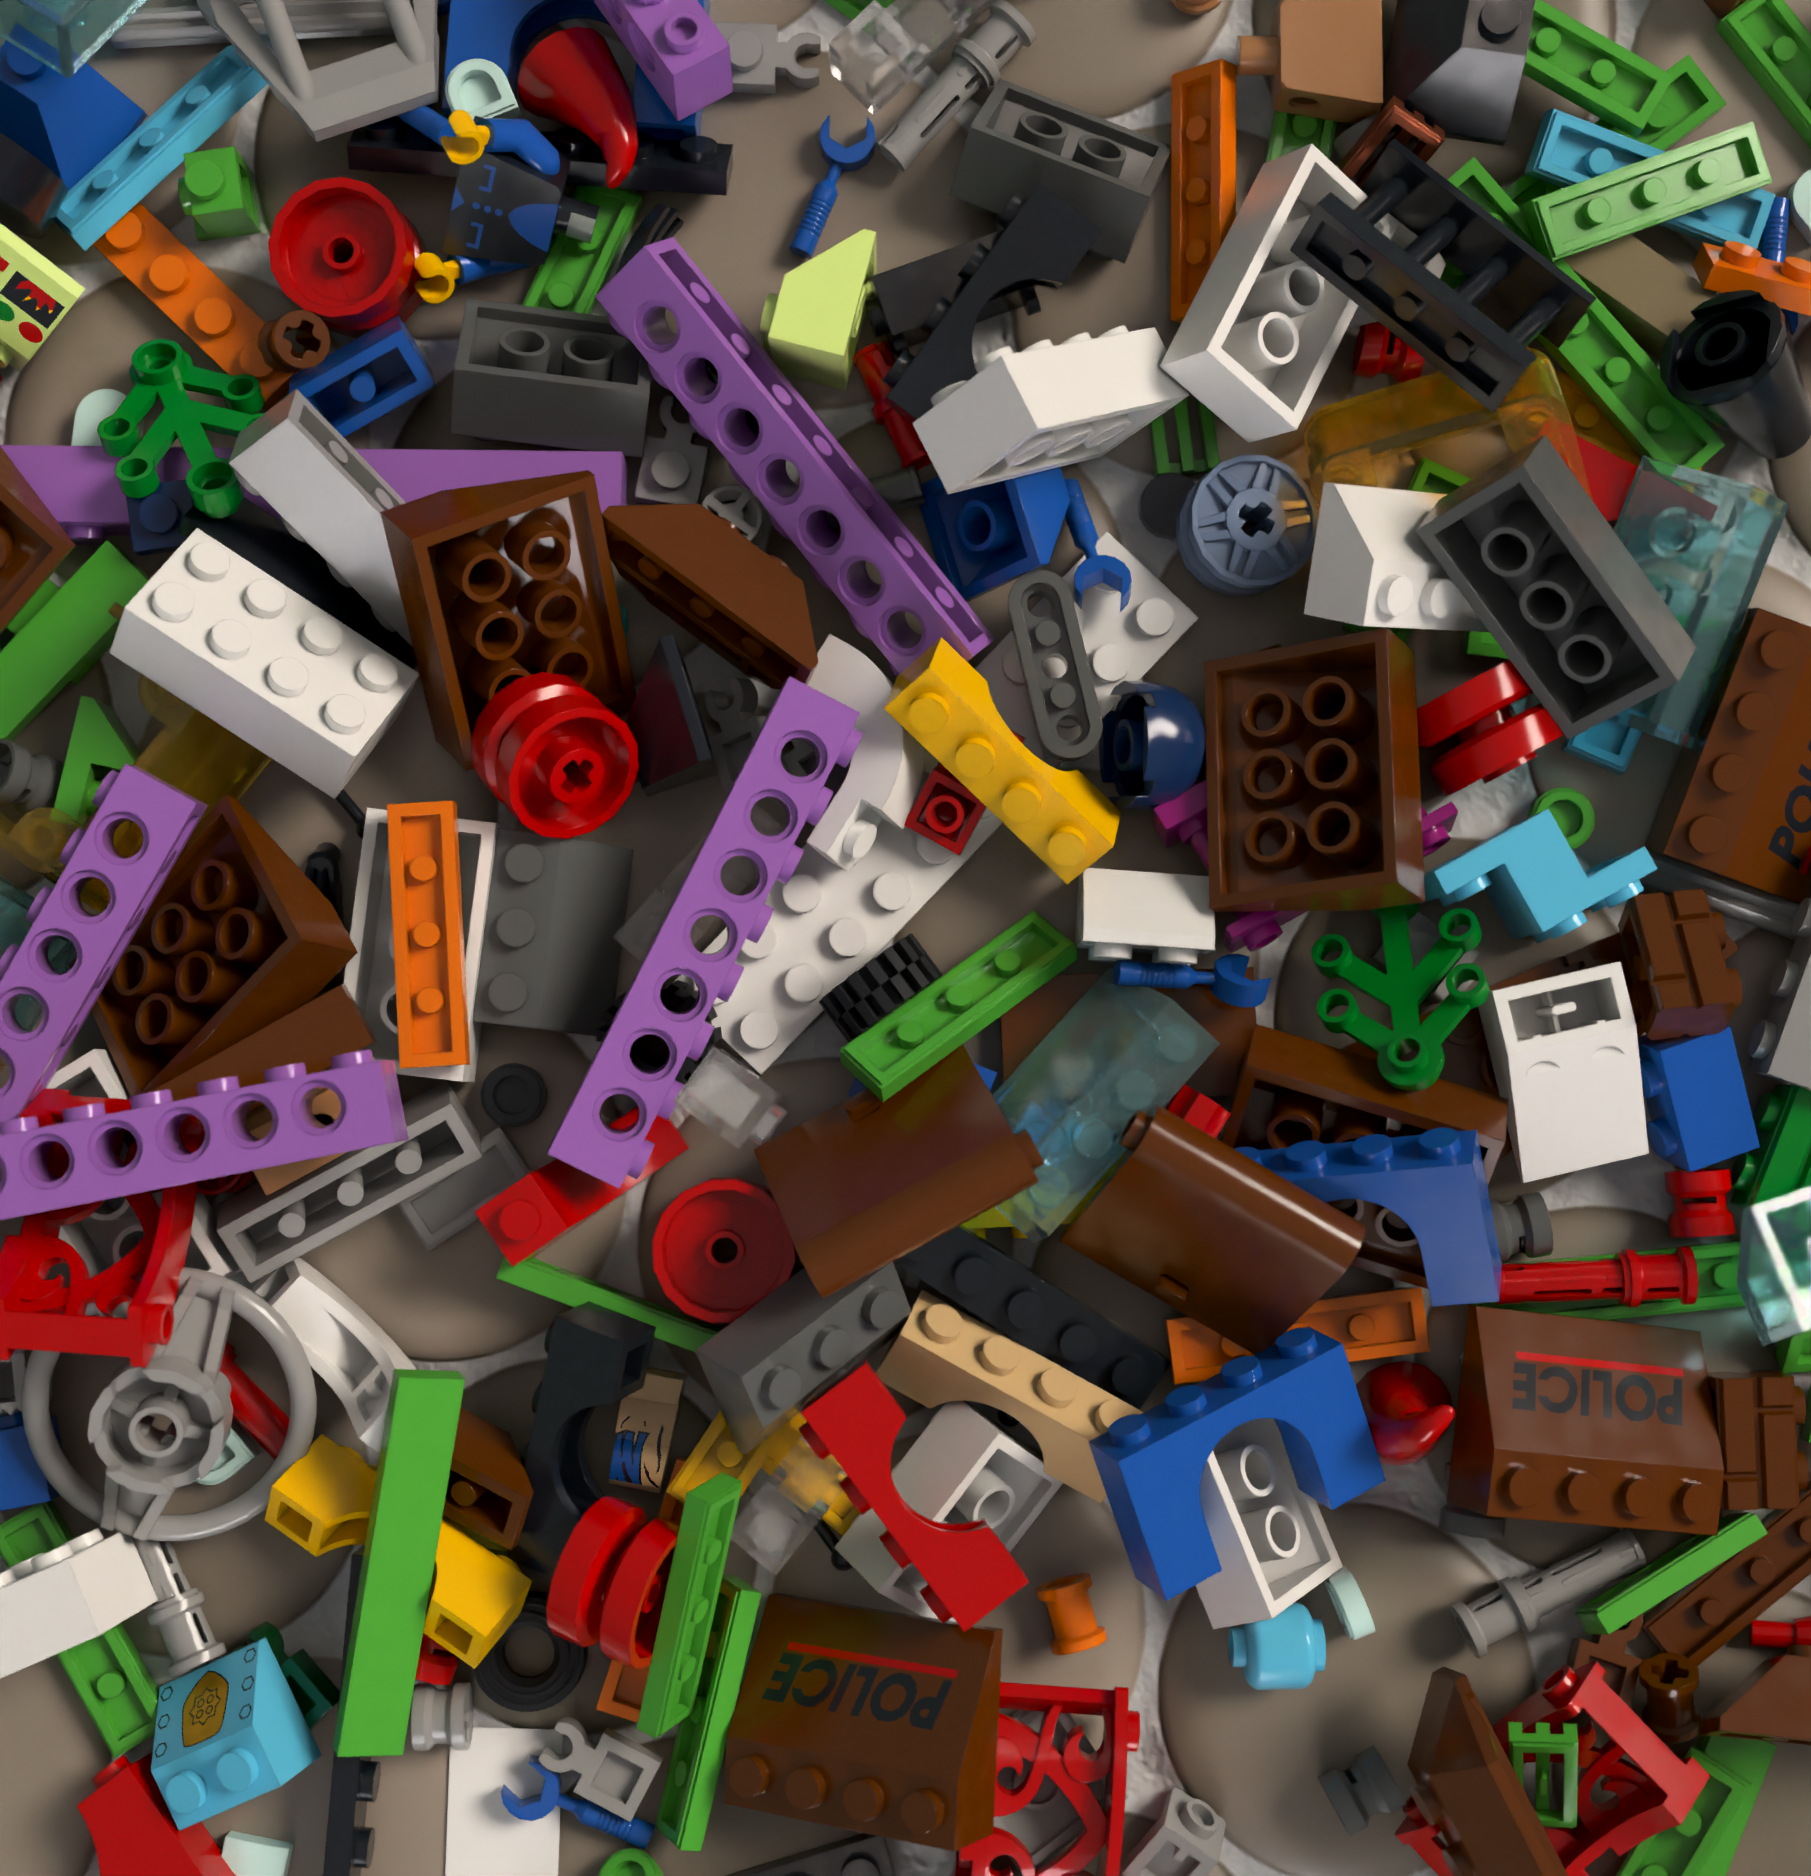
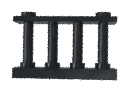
[1290,138,1596,413]

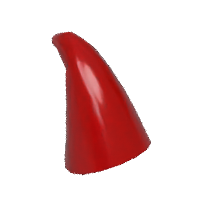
[518,27,639,189]
[1356,1361,1455,1466]

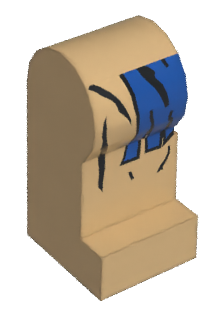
[609,1367,688,1493]

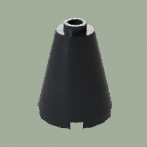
[1659,290,1811,459]

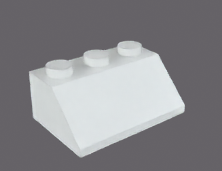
[1304,482,1489,632]
[834,1401,1063,1622]
[1196,1418,1343,1629]

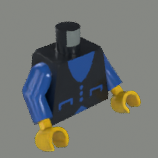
[414,110,600,304]

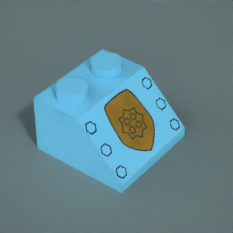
[151,1637,322,1831]

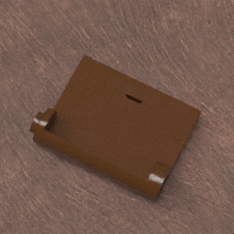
[754,1044,1045,1299]
[1059,1104,1366,1355]

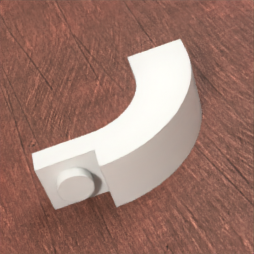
[806,634,923,872]
[251,1257,417,1452]

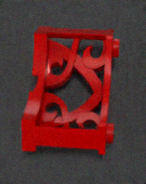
[0,1088,205,1368]
[1394,1660,1711,1876]
[952,1682,1140,1876]

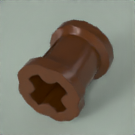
[257,310,331,373]
[1639,1653,1701,1743]

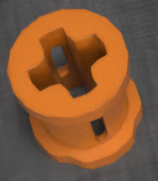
[1035,1573,1108,1655]

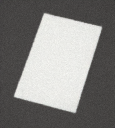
[445,1727,563,1876]

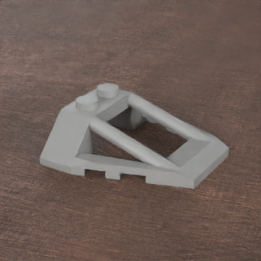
[197,0,440,142]

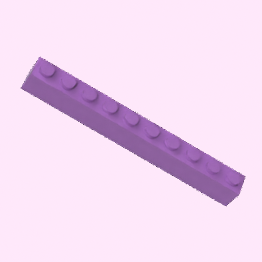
[0,445,628,545]

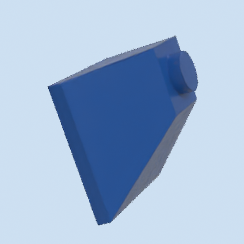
[0,18,147,191]
[919,467,1070,602]

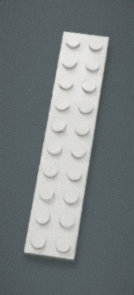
[674,532,1199,1075]

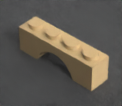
[876,1290,1144,1504]

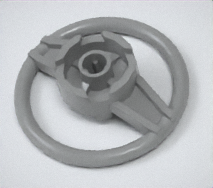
[22,1267,317,1541]

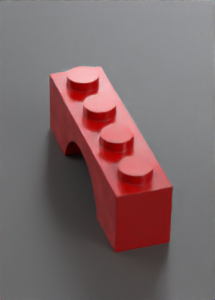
[798,1358,1029,1632]

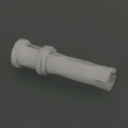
[875,0,1037,172]
[1450,1528,1647,1659]
[131,1536,227,1677]

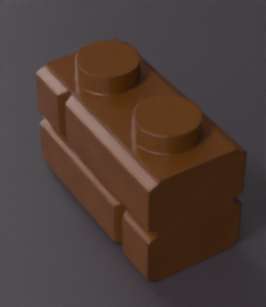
[1618,888,1743,1040]
[1707,1370,1809,1510]

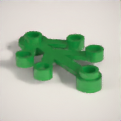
[97,339,264,518]
[1311,903,1490,1092]

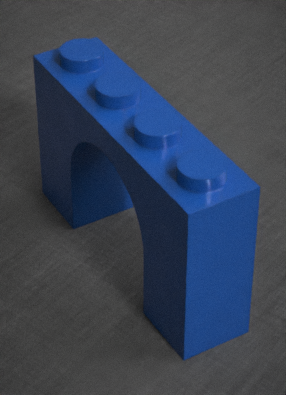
[442,0,710,141]
[1235,1128,1502,1306]
[1088,1326,1386,1601]

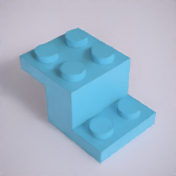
[1421,809,1657,943]

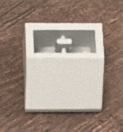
[1074,868,1216,966]

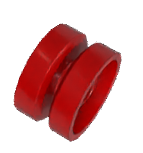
[268,177,429,338]
[1417,659,1564,797]
[470,672,639,839]
[652,1177,798,1323]
[546,1496,680,1670]

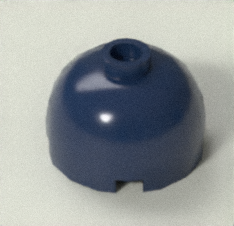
[1099,681,1206,810]

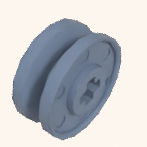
[1176,455,1318,597]

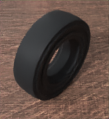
[472,1591,588,1712]

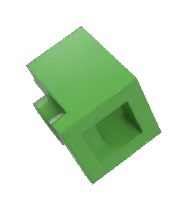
[178,146,261,242]

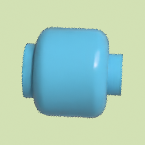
[1228,1602,1326,1690]

